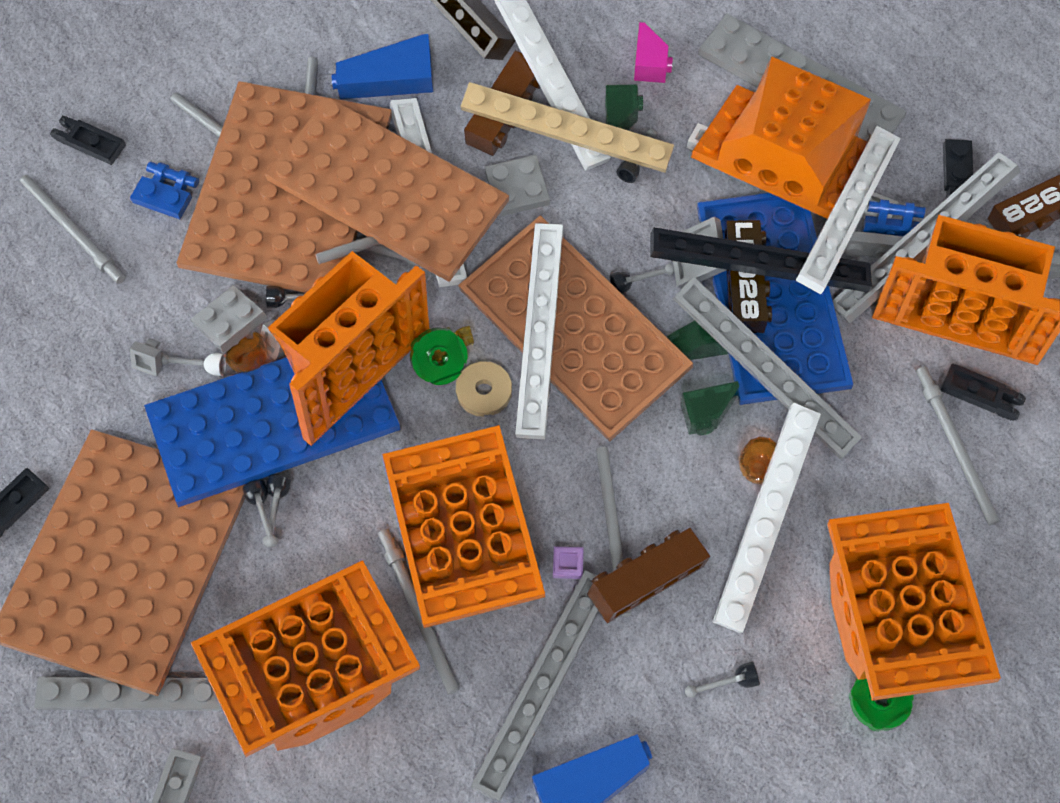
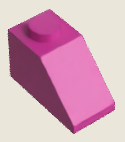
[634,22,673,83]

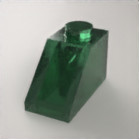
[605,84,643,130]
[667,320,728,360]
[680,381,740,435]

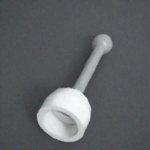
[161,353,227,376]

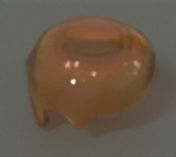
[225,331,268,373]
[738,436,777,485]

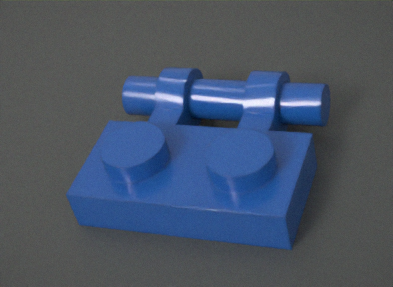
[130,161,199,220]
[862,199,925,237]

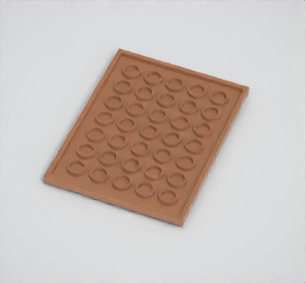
[176,81,392,293]
[0,429,246,696]

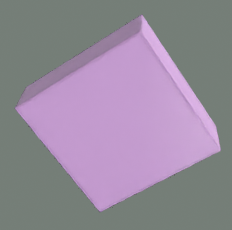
[553,546,584,579]

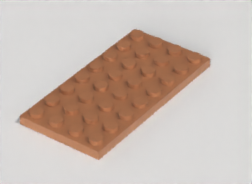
[266,97,509,282]
[458,215,693,442]

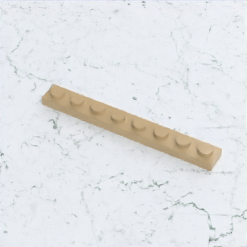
[461,82,674,173]

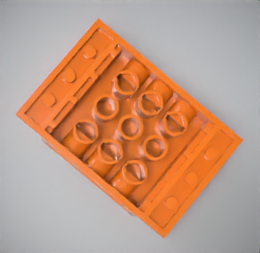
[691,57,871,219]
[872,214,1060,365]
[268,251,430,446]
[382,425,545,628]
[827,503,1001,701]
[191,560,420,757]

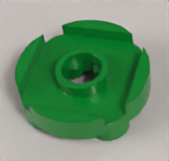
[410,327,468,385]
[849,678,914,732]

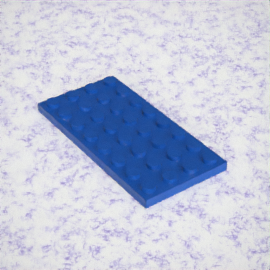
[697,193,854,405]
[144,357,400,508]

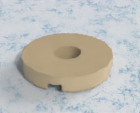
[456,361,512,417]

